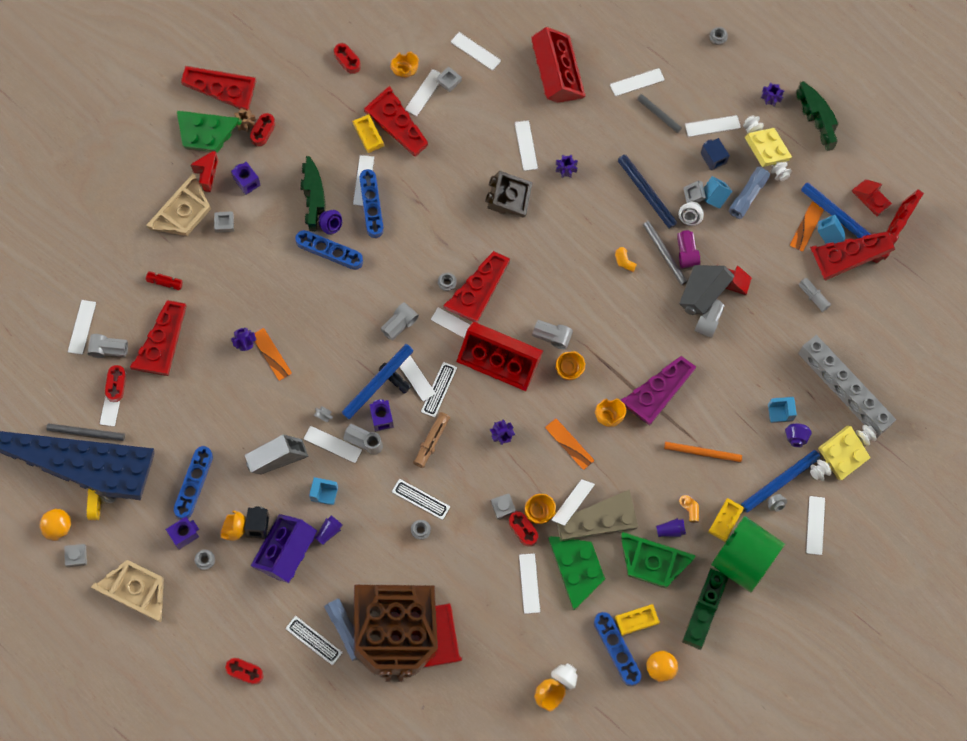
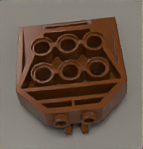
[354,585,438,682]

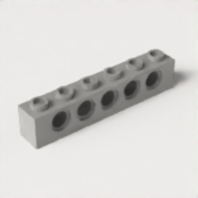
[798,335,896,438]

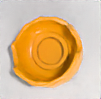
[390,51,419,78]
[555,351,586,380]
[595,398,627,427]
[524,494,556,524]
[40,509,71,541]
[220,510,246,541]
[646,651,679,682]
[534,679,566,711]

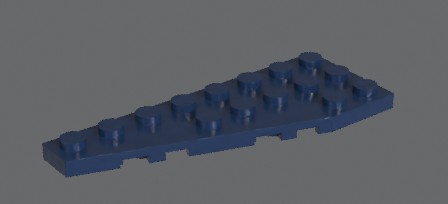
[0,431,155,500]

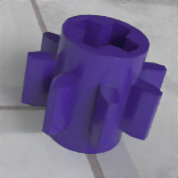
[761,83,784,106]
[556,155,578,178]
[231,328,256,351]
[490,419,515,445]

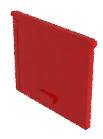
[390,603,462,668]

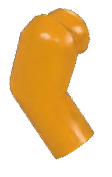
[615,247,637,272]
[679,495,699,523]

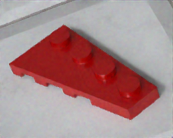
[181,66,256,111]
[364,85,428,157]
[872,189,924,264]
[810,231,896,281]
[443,251,510,323]
[130,300,187,376]

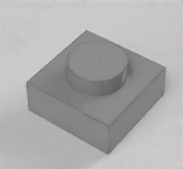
[436,67,462,92]
[683,180,706,203]
[214,212,234,233]
[491,493,516,520]
[64,544,87,567]

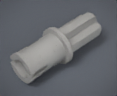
[799,278,831,312]

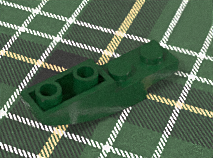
[796,81,839,151]
[300,156,326,232]
[682,568,728,650]

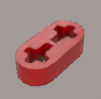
[334,43,361,74]
[250,113,275,147]
[105,365,126,402]
[509,511,538,547]
[225,658,264,685]

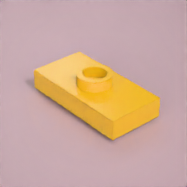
[352,114,384,153]
[708,498,745,542]
[615,604,660,636]

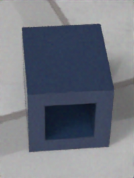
[700,138,730,171]

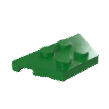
[177,111,242,153]
[621,532,696,588]
[548,536,605,610]

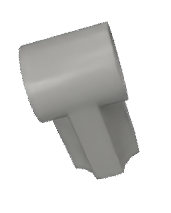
[694,299,725,338]
[381,302,419,341]
[532,320,573,350]
[87,334,128,358]
[343,424,383,455]

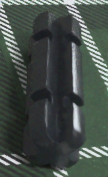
[379,363,411,394]

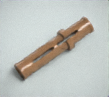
[413,412,450,468]

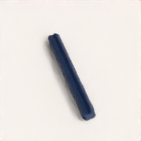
[618,154,677,229]

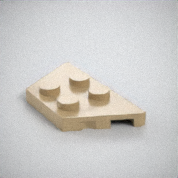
[147,174,211,236]
[91,560,164,622]

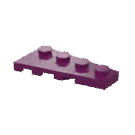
[621,356,696,426]

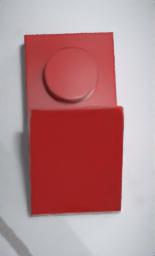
[191,151,219,192]
[852,179,892,217]
[717,265,752,295]

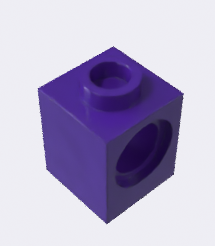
[231,161,261,195]
[369,399,394,432]
[166,517,199,550]

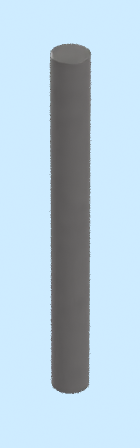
[643,221,688,286]
[47,423,125,441]

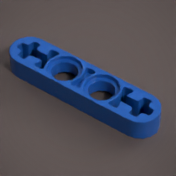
[360,169,383,238]
[295,230,363,270]
[174,446,213,519]
[594,612,641,686]

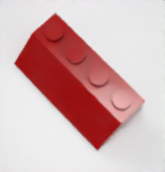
[531,27,586,103]
[456,322,543,391]

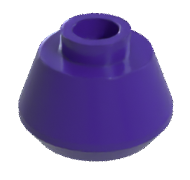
[318,210,342,235]
[785,423,812,447]

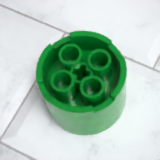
[711,516,785,593]

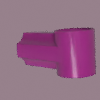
[677,230,700,269]

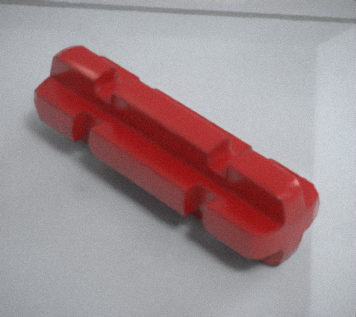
[146,271,183,290]

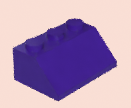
[251,514,317,583]

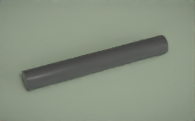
[637,94,682,133]

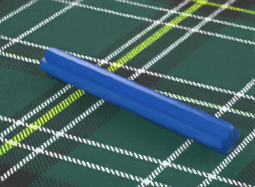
[801,182,871,238]
[342,344,413,419]
[741,450,821,513]

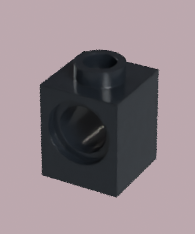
[244,506,269,539]

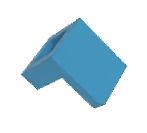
[704,176,732,209]
[818,215,845,244]
[768,397,797,423]
[309,477,338,505]

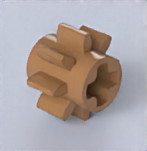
[234,108,256,132]

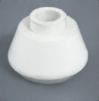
[678,202,704,226]
[551,663,578,690]

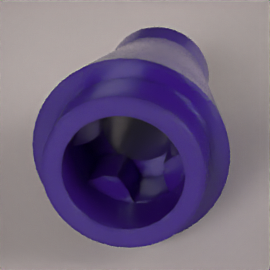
[314,515,343,545]
[656,518,686,537]

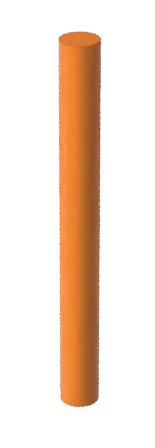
[664,441,742,462]

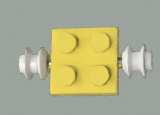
[743,116,792,181]
[810,425,877,481]

